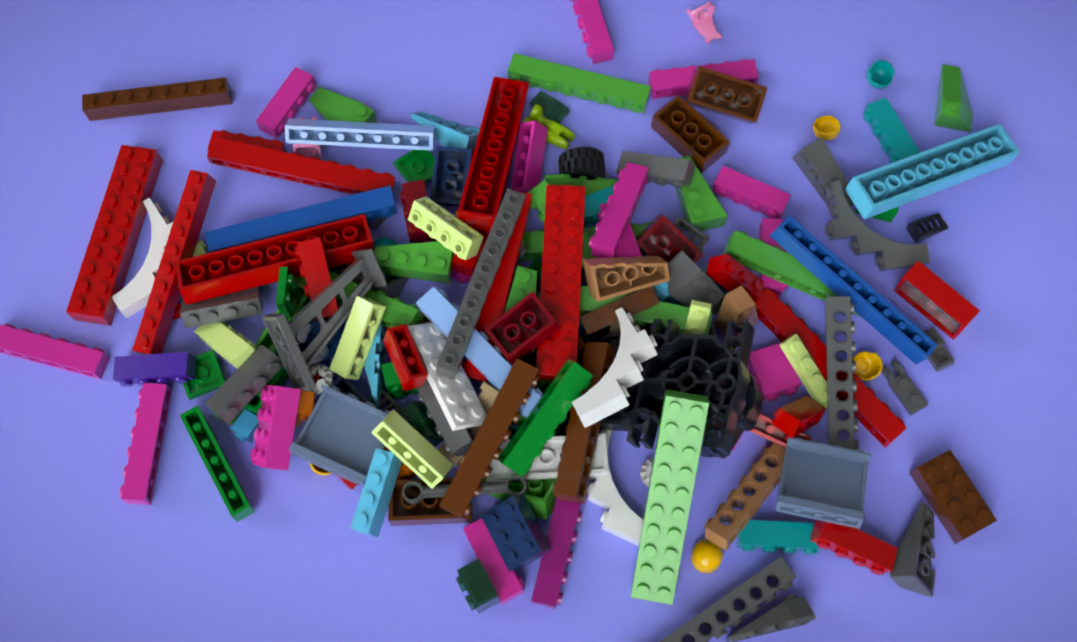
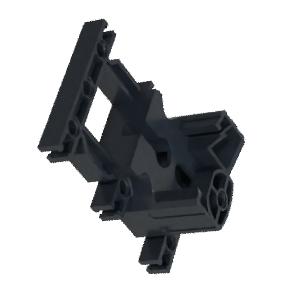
[555,319,763,459]

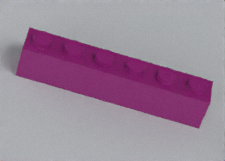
[531,492,587,609]

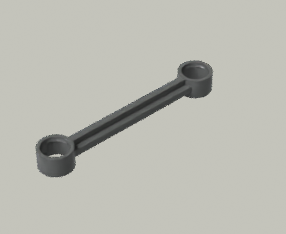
[402,475,526,504]

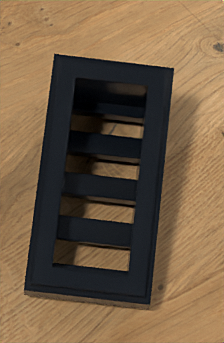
[906,213,949,243]

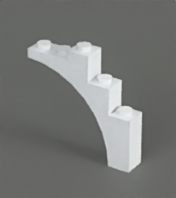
[112,198,173,319]
[572,307,657,428]
[587,429,643,546]

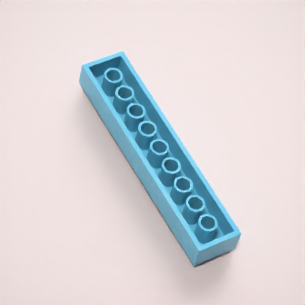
[845,124,1020,220]

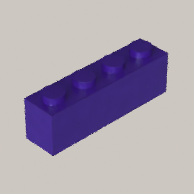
[113,352,197,387]

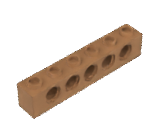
[704,442,785,551]

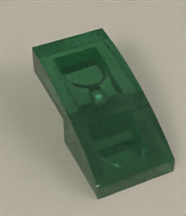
[530,91,570,123]

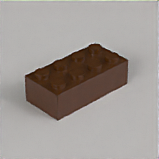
[685,66,767,124]
[651,95,730,174]
[910,450,997,544]
[388,478,472,526]

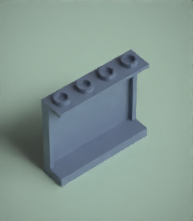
[289,385,390,487]
[775,437,871,529]

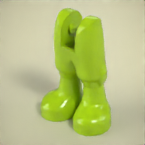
[523,104,575,150]

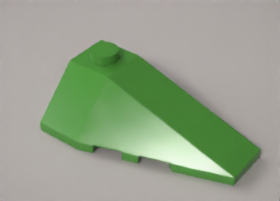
[934,64,973,132]

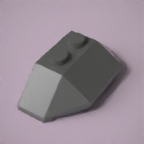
[668,250,725,314]

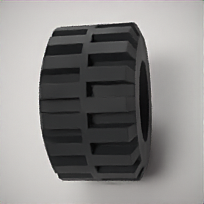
[558,147,606,180]

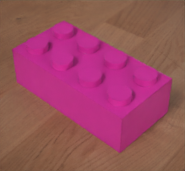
[250,385,301,470]

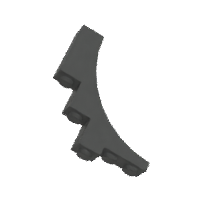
[825,180,930,271]

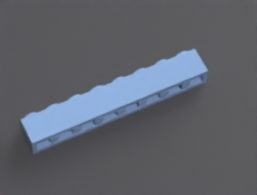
[285,118,435,151]
[416,287,543,419]

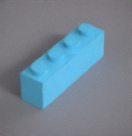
[350,448,402,538]

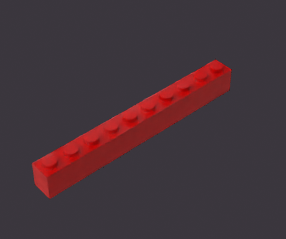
[207,136,396,195]
[132,170,216,355]
[462,190,533,384]
[753,287,907,448]

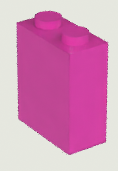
[748,343,801,402]

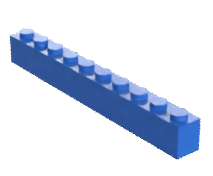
[205,186,398,253]
[769,215,937,365]

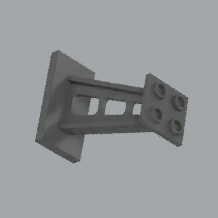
[262,249,387,391]

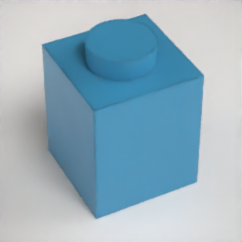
[231,409,259,443]

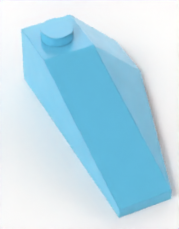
[410,112,480,150]
[359,320,386,408]

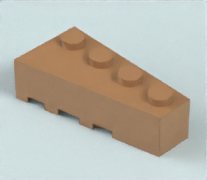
[583,256,670,302]
[714,285,759,338]

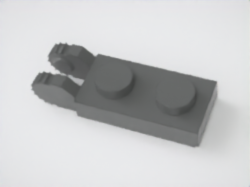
[882,360,929,416]

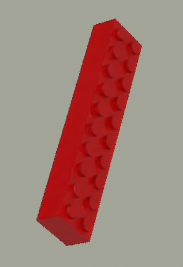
[457,76,529,232]
[66,145,163,326]
[536,185,585,380]
[175,214,375,305]

